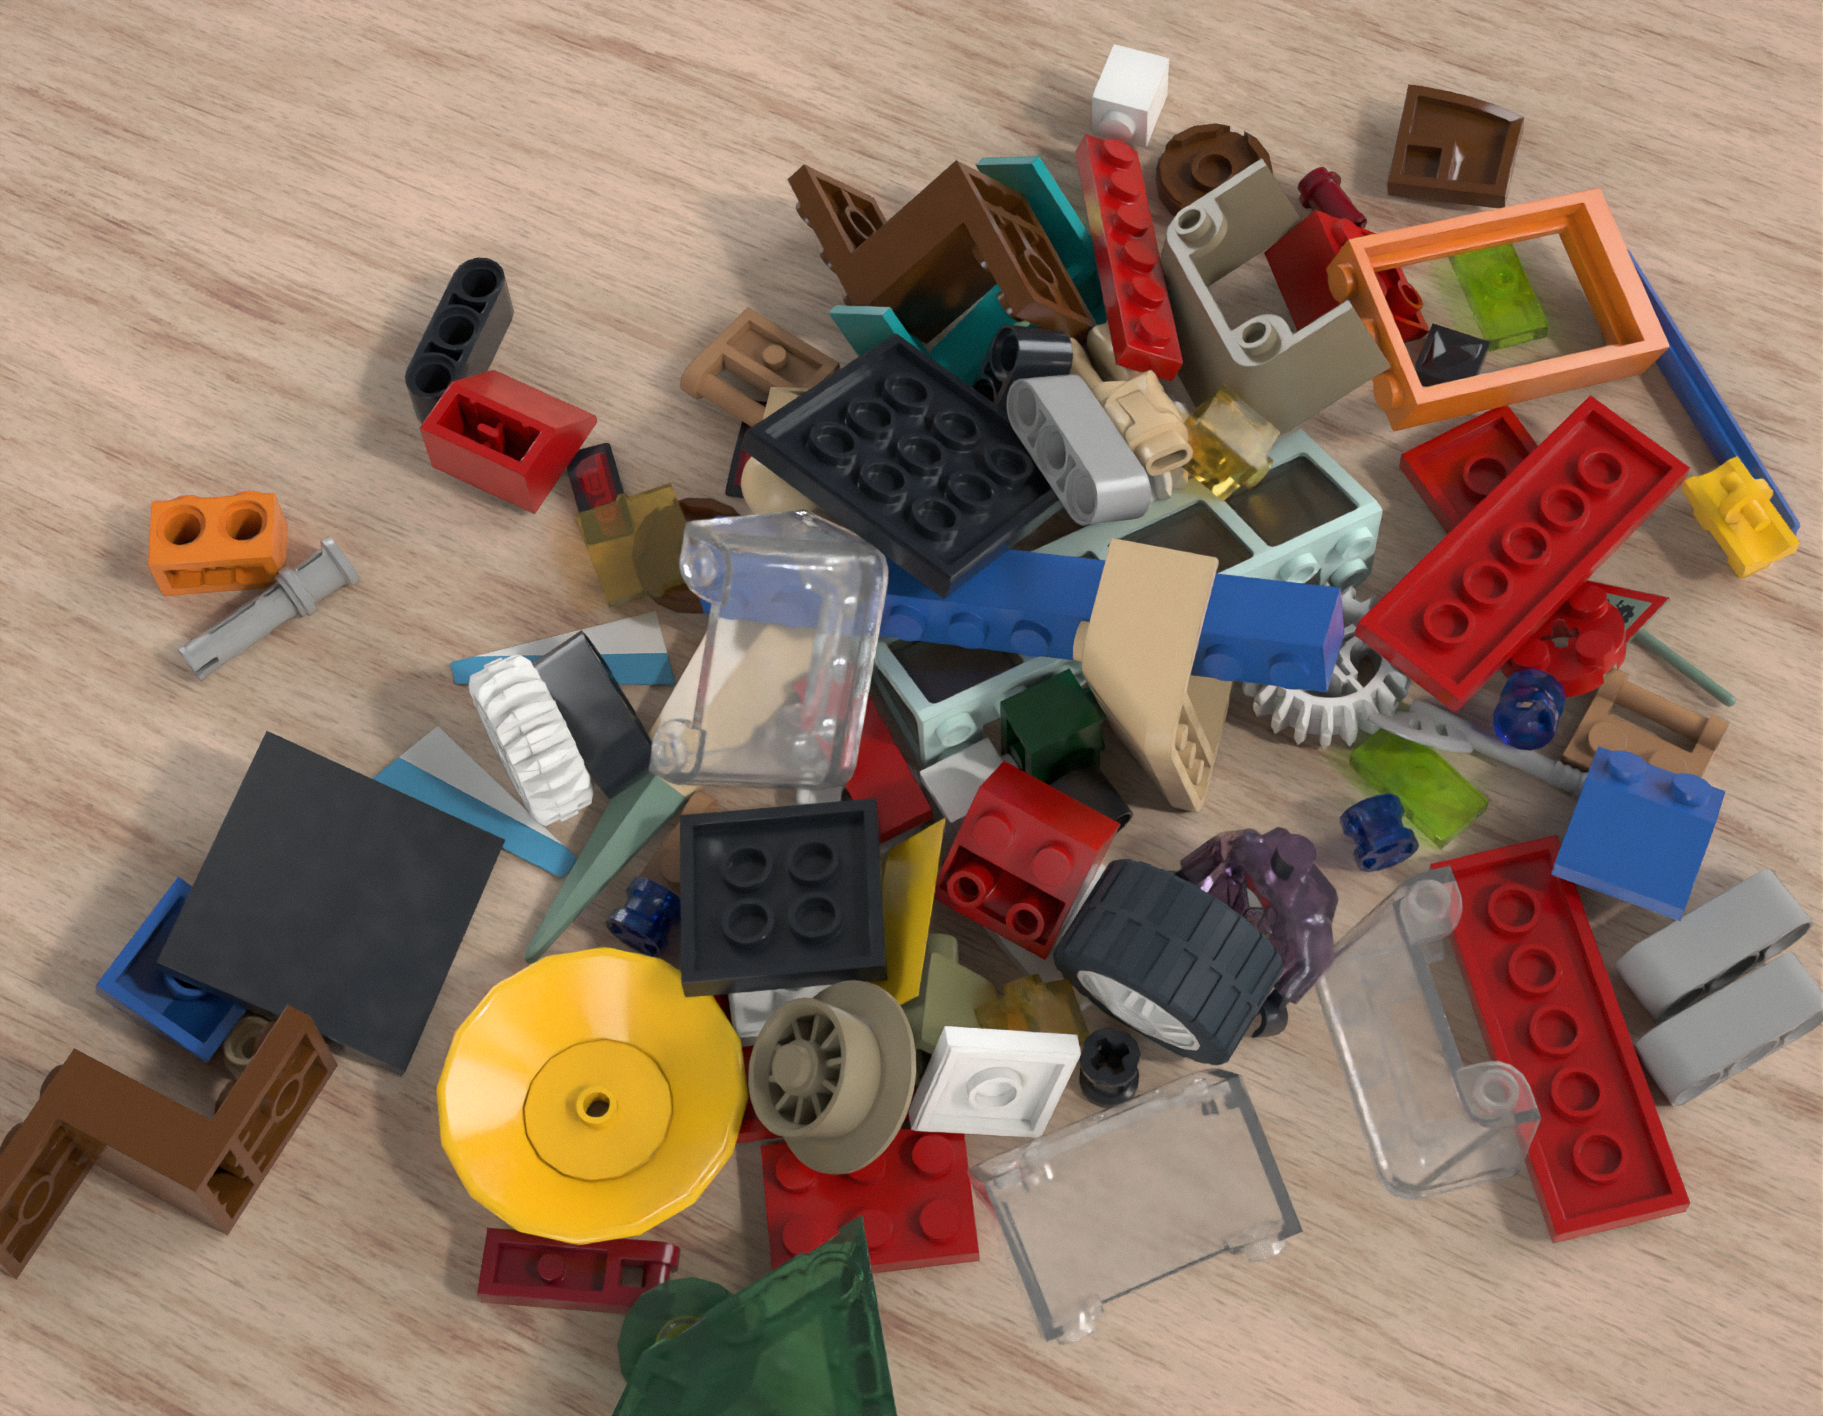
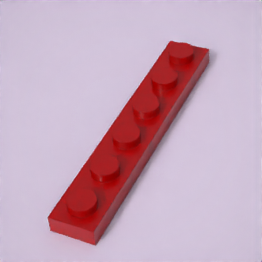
[1075,134,1183,382]

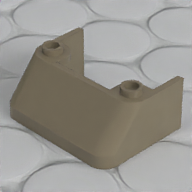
[1160,158,1391,457]

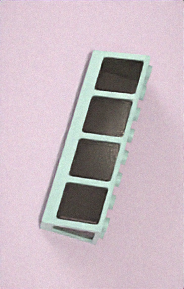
[857,429,1383,771]

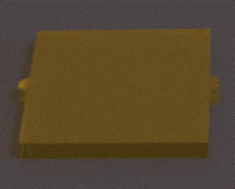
[574,483,699,609]

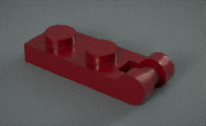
[477,1228,681,1321]

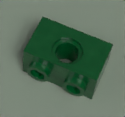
[1000,668,1106,785]

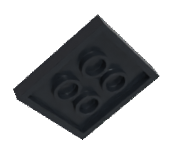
[680,798,887,997]

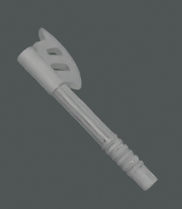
[1368,698,1588,797]

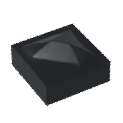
[1414,323,1490,387]

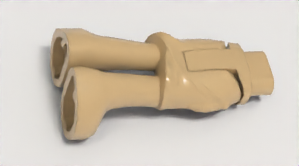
[1069,323,1193,476]

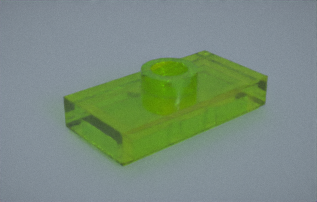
[1448,243,1549,352]
[1349,728,1489,850]

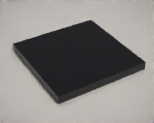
[740,333,1064,599]
[154,731,505,1076]

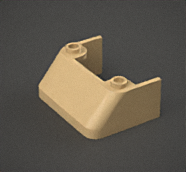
[1073,538,1235,813]

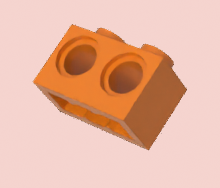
[148,490,288,596]

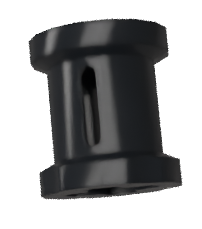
[1079,1027,1141,1109]

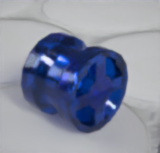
[1492,669,1566,751]
[1339,794,1419,872]
[605,877,681,958]

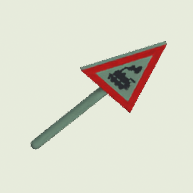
[1582,580,1736,707]

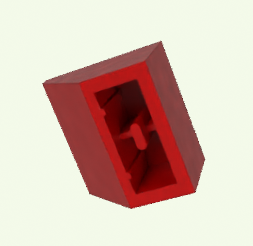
[1264,210,1430,343]
[419,370,597,514]
[934,761,1120,960]

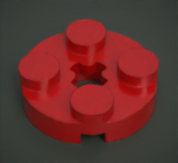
[1500,584,1627,698]

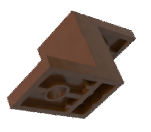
[787,160,1097,346]
[0,1005,338,1280]

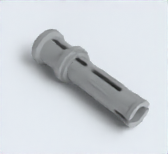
[178,536,360,681]

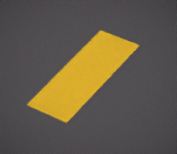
[868,817,946,1005]

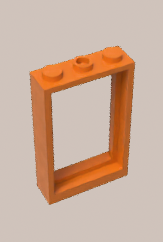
[1326,188,1670,432]

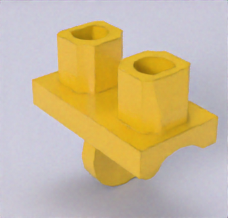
[1681,456,1800,578]

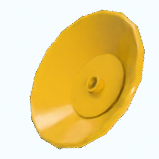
[436,947,749,1245]

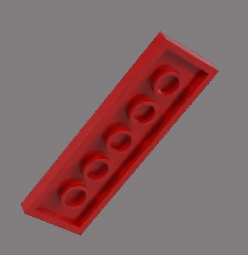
[1354,395,1690,713]
[1428,835,1690,1244]

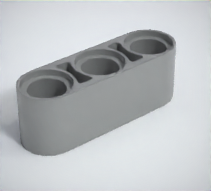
[1007,374,1151,525]
[1615,869,1813,1023]
[1634,952,1823,1107]

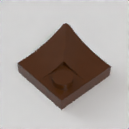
[1387,84,1524,208]

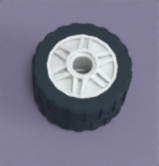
[1053,859,1284,1065]

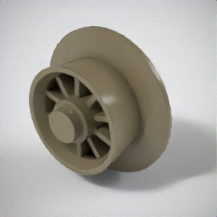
[749,980,916,1175]

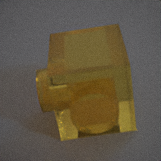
[1181,384,1281,501]
[973,973,1090,1047]

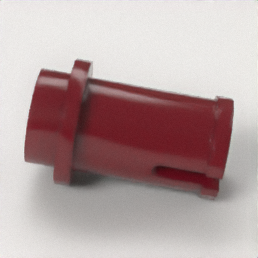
[1297,167,1367,228]

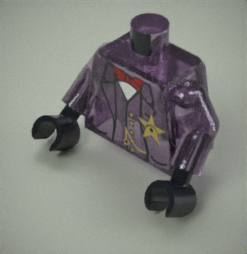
[1168,827,1339,1038]

